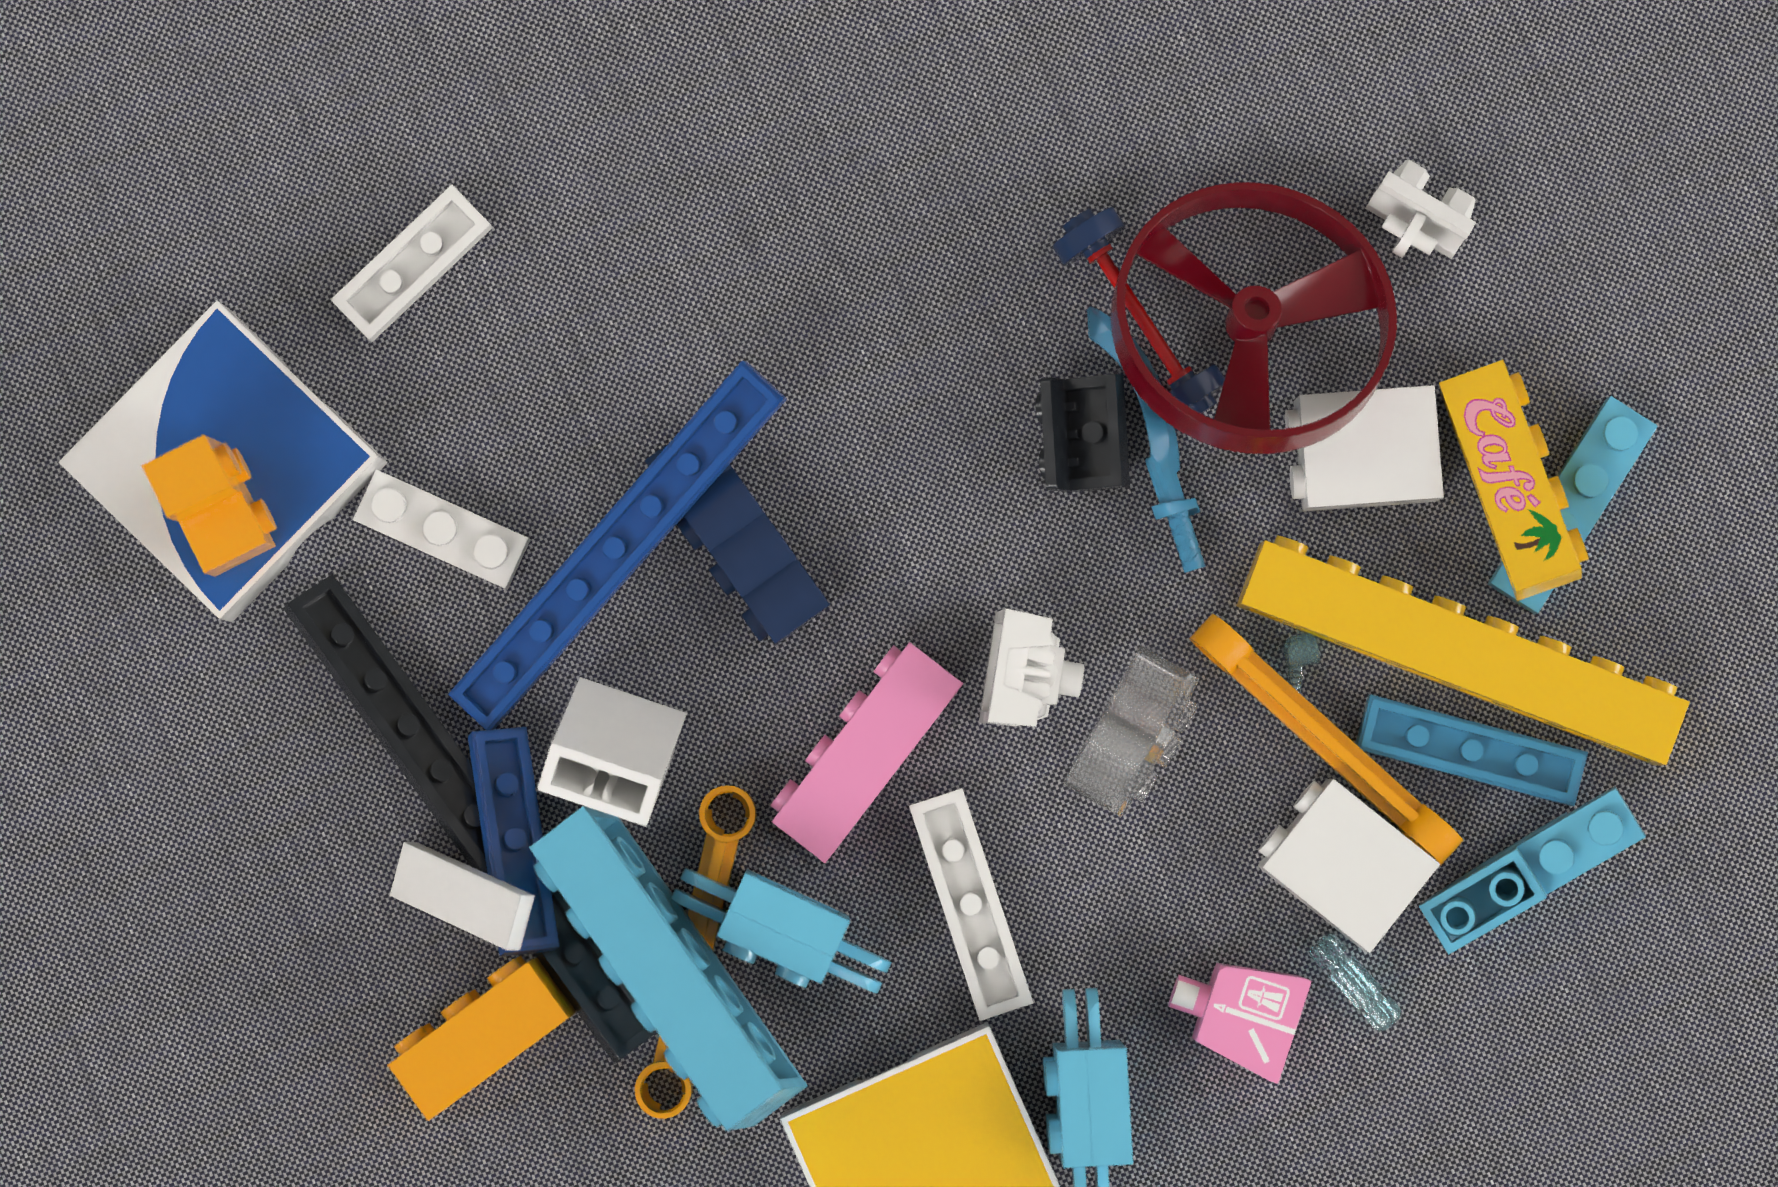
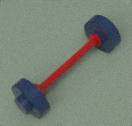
[1052,207,1225,423]

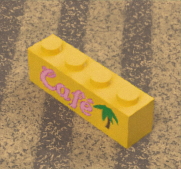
[1439,360,1589,601]

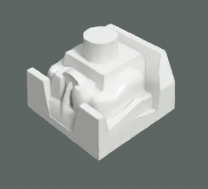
[979,608,1084,727]

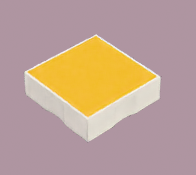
[780,1022,1060,1187]

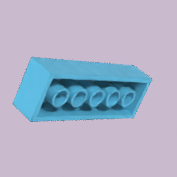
[529,806,808,1131]

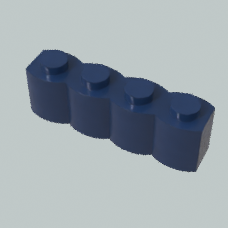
[644,443,831,645]

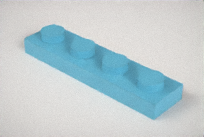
[1487,396,1658,614]

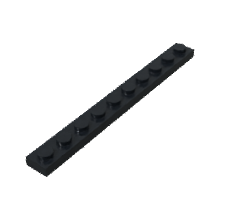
[284,574,657,1064]

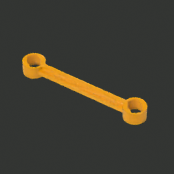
[1189,613,1463,866]
[635,786,757,1119]

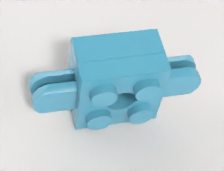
[671,868,892,994]
[1043,988,1133,1187]

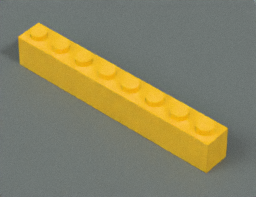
[1236,535,1690,766]

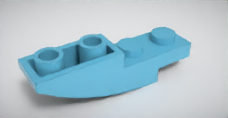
[1419,786,1646,955]

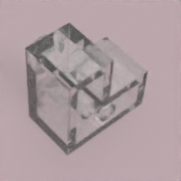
[1062,645,1200,817]

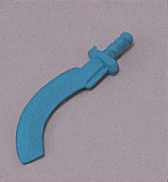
[1087,306,1206,573]

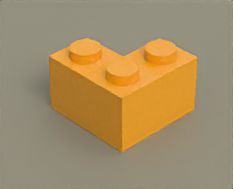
[141,434,277,577]

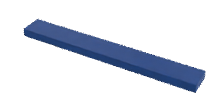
[448,361,787,730]

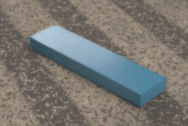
[1356,695,1588,806]

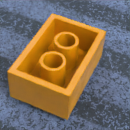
[388,955,577,1121]

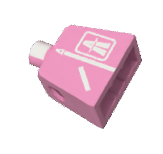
[1168,963,1312,1084]

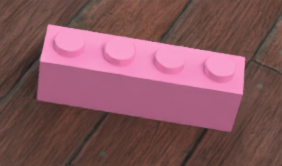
[770,642,963,863]

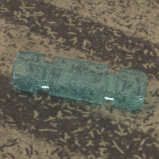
[1309,933,1402,1032]

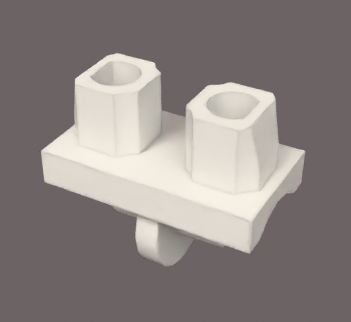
[1365,160,1476,259]

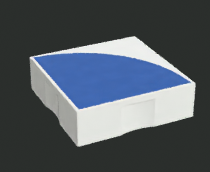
[58,300,388,622]

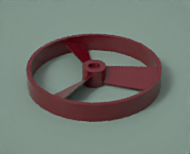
[1111,182,1397,454]

